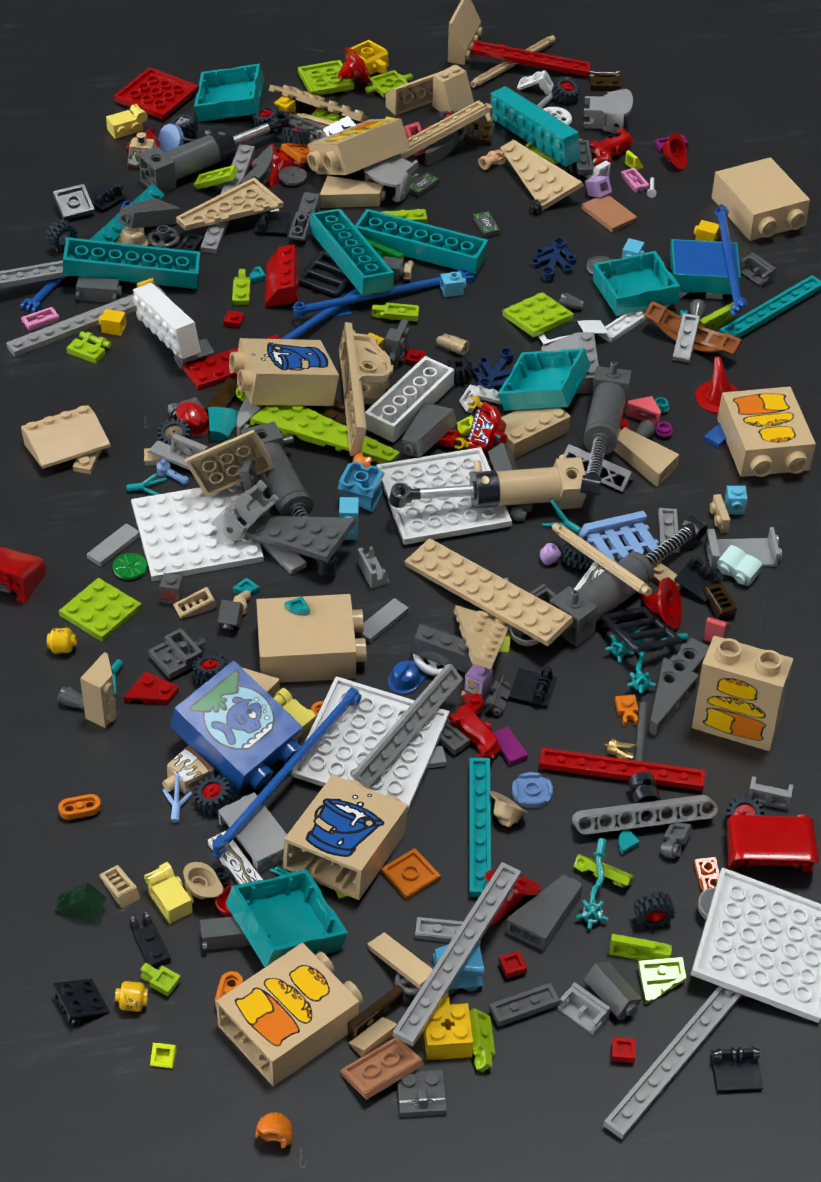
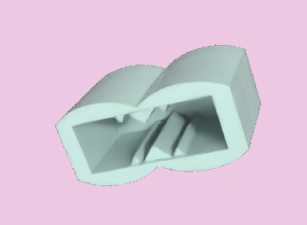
[717,545,763,586]

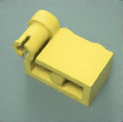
[106,104,148,139]
[274,688,316,742]
[144,862,194,924]

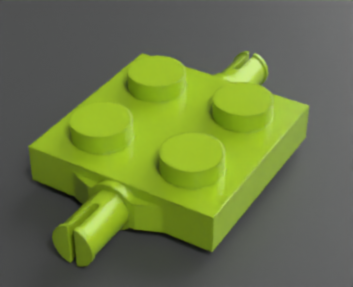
[366,70,413,98]

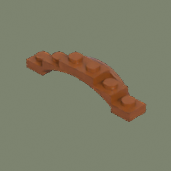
[644,301,742,357]

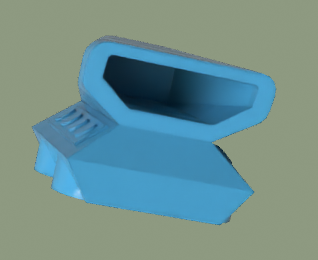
[338,462,385,512]
[433,943,484,994]

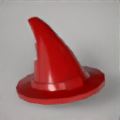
[337,47,371,83]
[695,357,739,414]
[642,577,683,629]
[484,870,541,925]

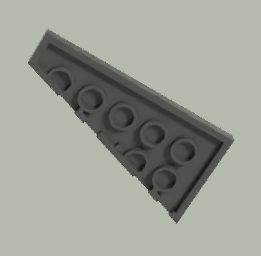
[231,516,356,562]

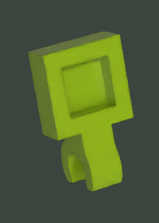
[140,963,181,996]

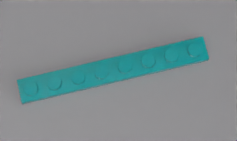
[90,184,164,242]
[719,275,821,338]
[469,758,491,897]

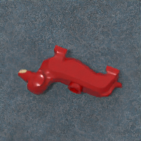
[589,128,633,166]
[448,691,501,759]

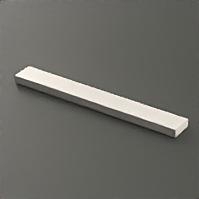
[598,292,689,343]

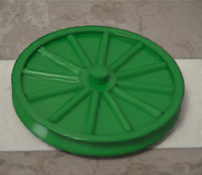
[113,553,147,580]

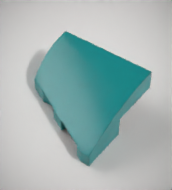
[208,407,239,442]

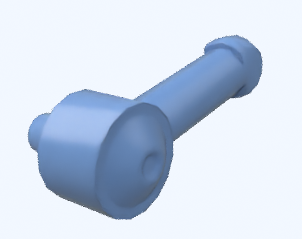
[157,459,189,485]

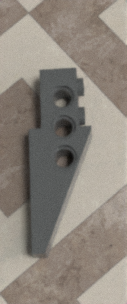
[649,637,709,737]

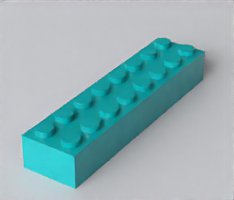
[491,86,581,167]
[310,209,394,296]
[355,209,488,275]
[62,237,200,289]

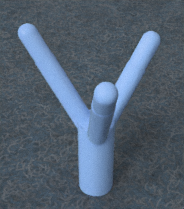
[163,773,193,823]

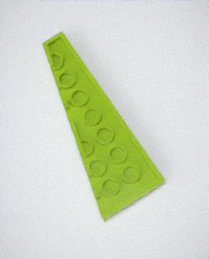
[250,405,400,464]

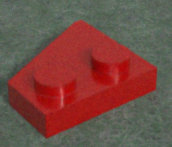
[124,672,179,705]

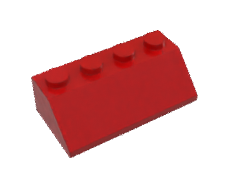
[265,245,299,308]

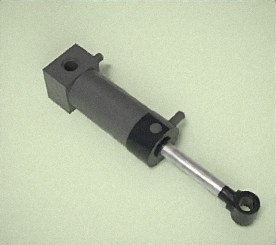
[139,111,290,193]

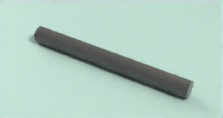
[635,702,647,762]

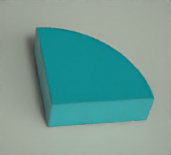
[249,266,266,284]
[233,578,260,595]
[284,596,310,615]
[618,829,640,855]

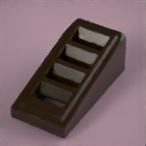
[703,583,738,620]

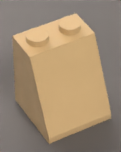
[432,65,474,112]

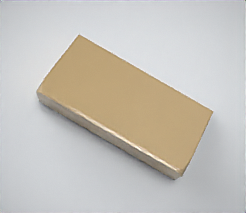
[349,1017,397,1057]

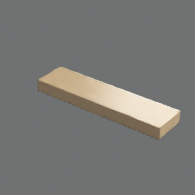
[367,932,433,989]

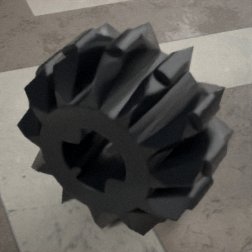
[445,357,474,385]

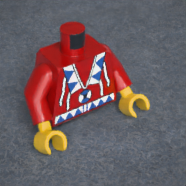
[454,396,508,452]

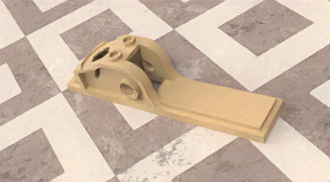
[339,322,393,456]

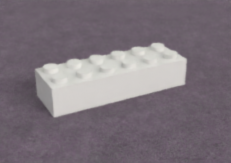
[133,283,201,359]
[365,356,454,443]

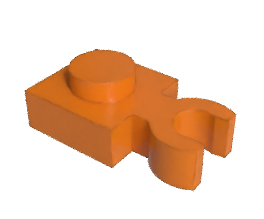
[615,695,638,727]

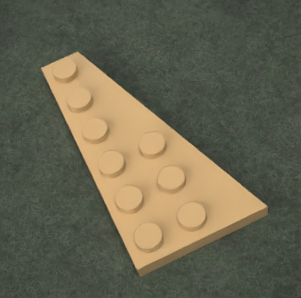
[269,85,368,122]
[500,140,584,211]
[176,178,284,231]
[454,605,510,669]

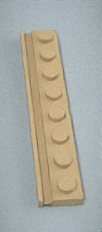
[384,100,490,161]

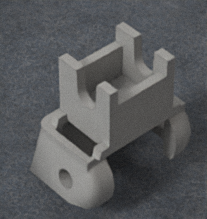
[584,89,633,134]
[363,153,419,202]
[211,480,279,541]

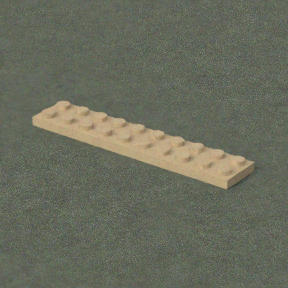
[404,538,573,646]

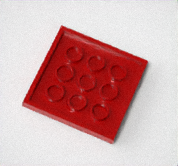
[114,67,199,120]

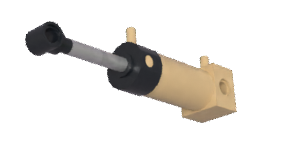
[389,454,586,509]

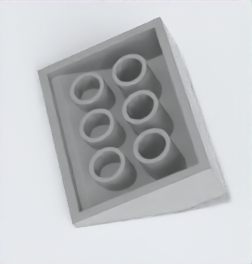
[541,332,599,394]

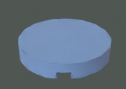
[158,124,184,152]
[512,772,553,809]

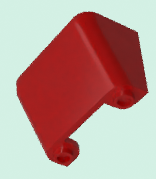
[0,546,46,603]
[727,812,819,873]

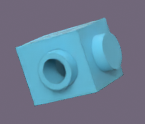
[622,238,645,259]
[440,271,466,297]
[724,486,747,514]

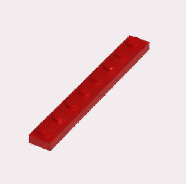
[471,40,590,77]
[539,748,705,791]

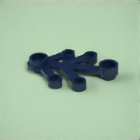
[531,237,577,281]
[472,347,514,390]

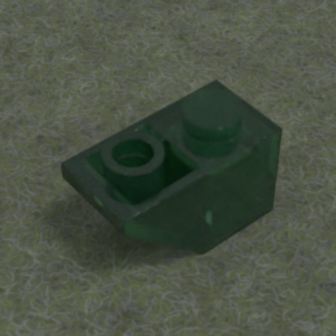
[54,883,107,920]

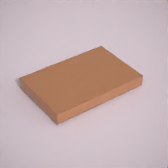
[581,194,637,232]
[340,1038,423,1100]

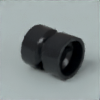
[628,772,661,804]

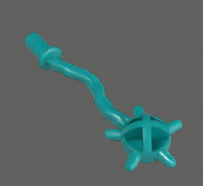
[627,629,656,694]
[605,633,688,663]
[576,838,608,930]

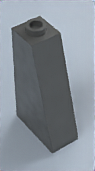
[118,198,180,228]
[402,403,457,458]
[506,875,583,951]

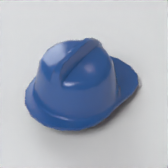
[388,660,427,694]

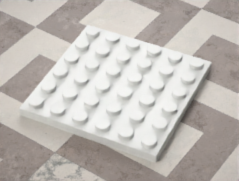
[376,447,512,545]
[131,483,264,582]
[291,676,450,813]
[690,867,821,1023]

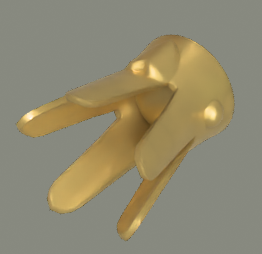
[605,739,636,759]

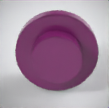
[655,422,673,438]

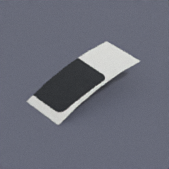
[538,320,608,344]

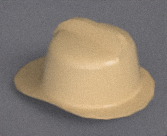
[114,227,149,246]
[490,791,528,827]
[183,862,223,899]

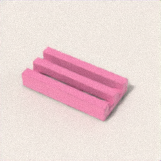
[621,168,650,193]
[21,307,60,331]

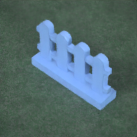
[578,511,659,560]

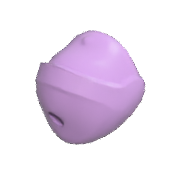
[540,543,561,565]

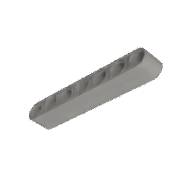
[572,795,718,834]

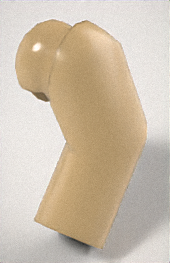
[233,590,251,615]

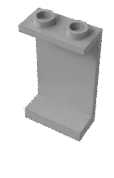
[705,527,782,569]
[218,792,287,874]

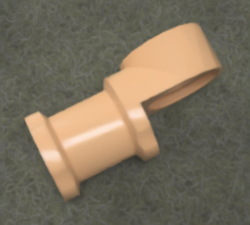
[478,150,506,170]

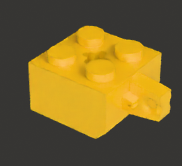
[351,40,389,76]
[423,993,473,1060]

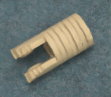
[436,334,470,356]

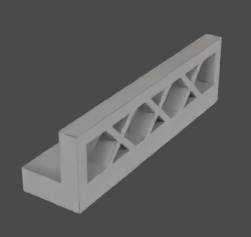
[564,444,636,492]

